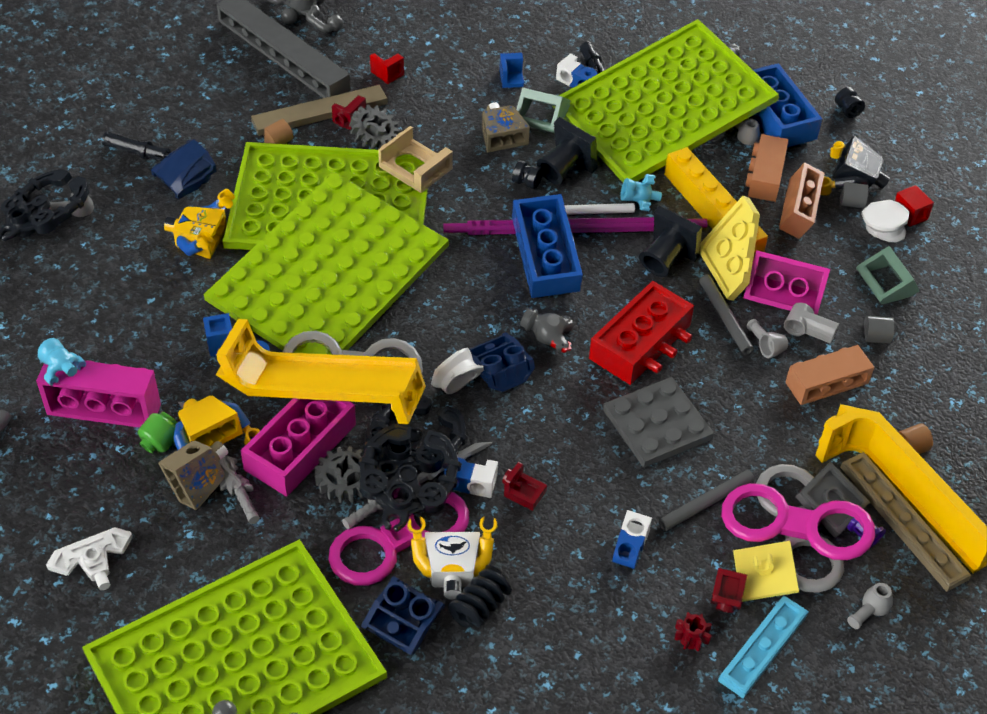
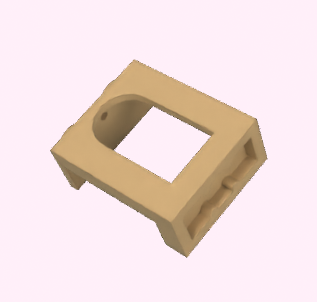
[378,126,453,193]

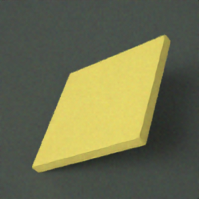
[733,541,799,602]

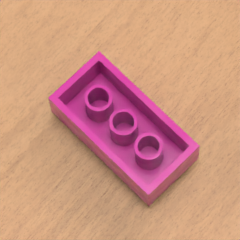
[36,360,161,428]
[241,398,356,497]

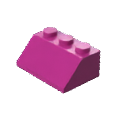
[743,250,830,315]

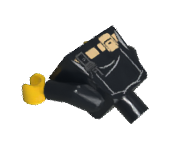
[820,136,890,195]

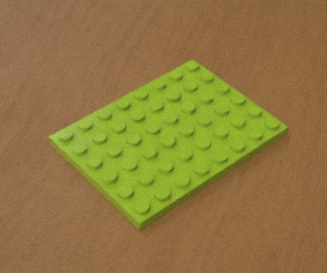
[552,19,779,182]
[223,142,428,250]
[204,172,449,355]
[82,539,387,714]

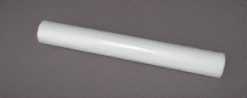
[565,203,635,215]

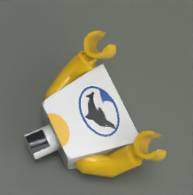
[407,517,497,599]

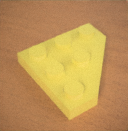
[700,196,760,301]

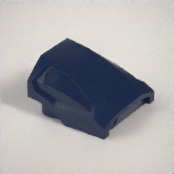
[151,139,217,199]
[469,332,535,392]
[361,576,446,656]

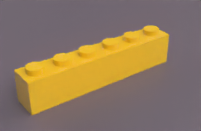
[664,147,768,260]

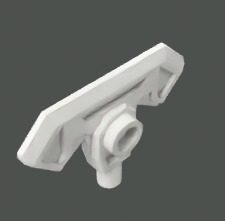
[46,527,133,590]

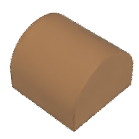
[264,119,293,144]
[898,423,933,454]

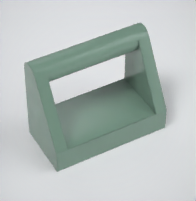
[516,88,571,133]
[856,246,920,304]

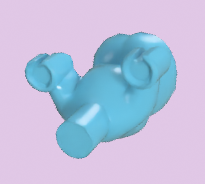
[620,174,662,212]
[38,338,86,386]

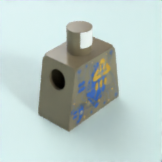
[482,102,530,153]
[158,441,228,510]

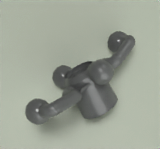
[264,0,344,33]

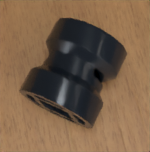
[835,87,865,118]
[512,160,543,190]

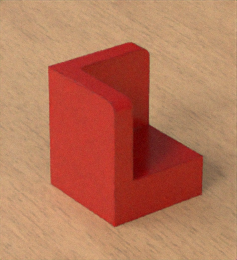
[370,53,404,84]
[895,185,934,227]

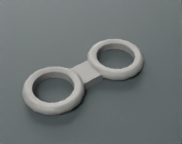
[283,331,423,373]
[756,464,844,593]

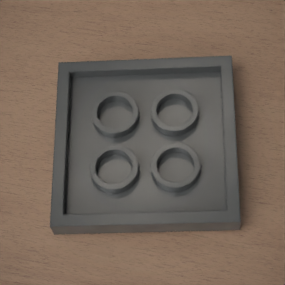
[603,377,714,468]

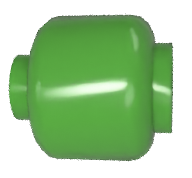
[138,412,178,453]

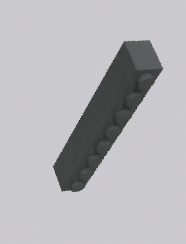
[217,0,351,98]

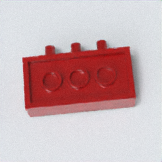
[589,281,694,385]

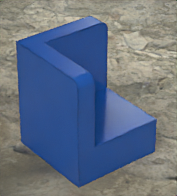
[499,53,524,88]
[203,313,232,357]

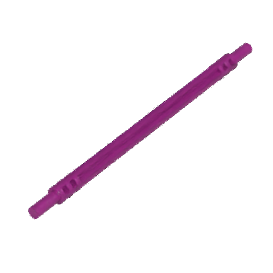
[443,216,707,235]

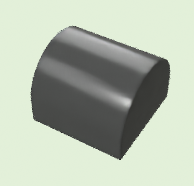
[840,182,868,209]
[863,316,894,344]

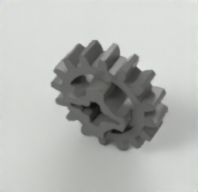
[349,105,400,150]
[315,446,364,503]

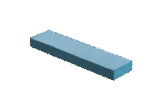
[718,595,809,699]

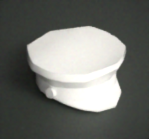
[861,200,909,243]
[431,348,484,394]

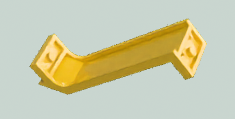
[216,319,426,424]
[815,404,987,573]

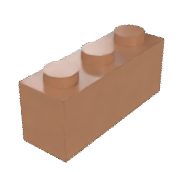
[745,134,789,202]
[779,162,825,239]
[785,345,874,405]

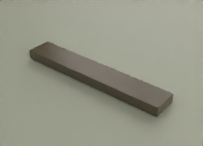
[251,85,387,136]
[841,452,971,592]

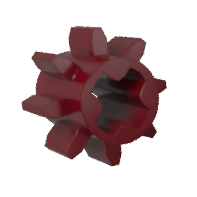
[674,612,712,652]

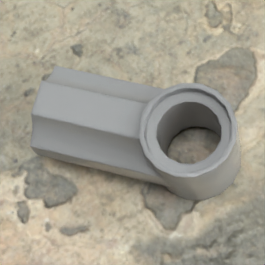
[784,303,839,343]

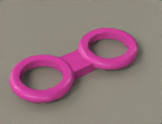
[721,483,875,560]
[329,492,469,586]

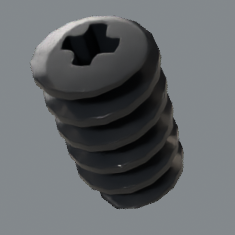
[448,565,512,628]

